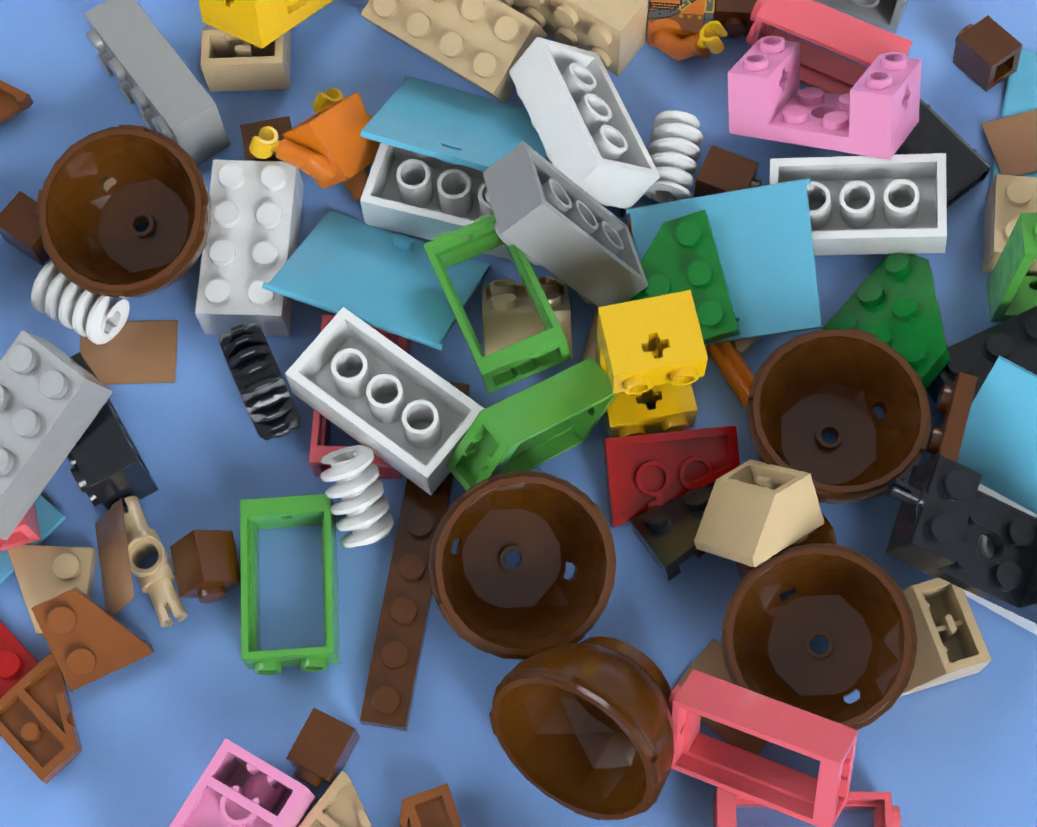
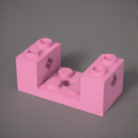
[728,36,922,160]
[169,738,317,827]

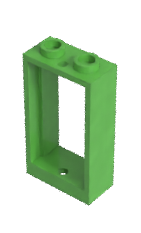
[987,213,1037,322]
[423,214,571,393]
[446,357,618,491]
[240,494,340,675]

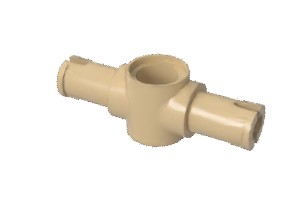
[111,496,188,627]

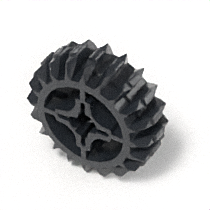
[219,322,300,441]

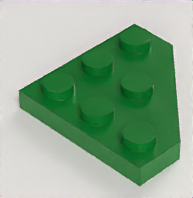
[626,209,741,345]
[821,253,950,390]

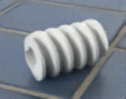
[644,110,703,203]
[31,261,130,345]
[320,445,394,548]

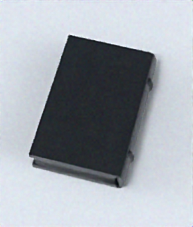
[894,98,991,208]

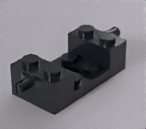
[885,455,1037,624]

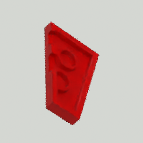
[602,425,740,528]

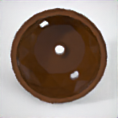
[36,125,211,298]
[747,328,932,505]
[429,470,616,660]
[721,543,918,730]
[489,636,674,820]

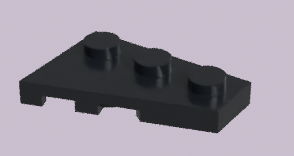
[630,482,715,581]

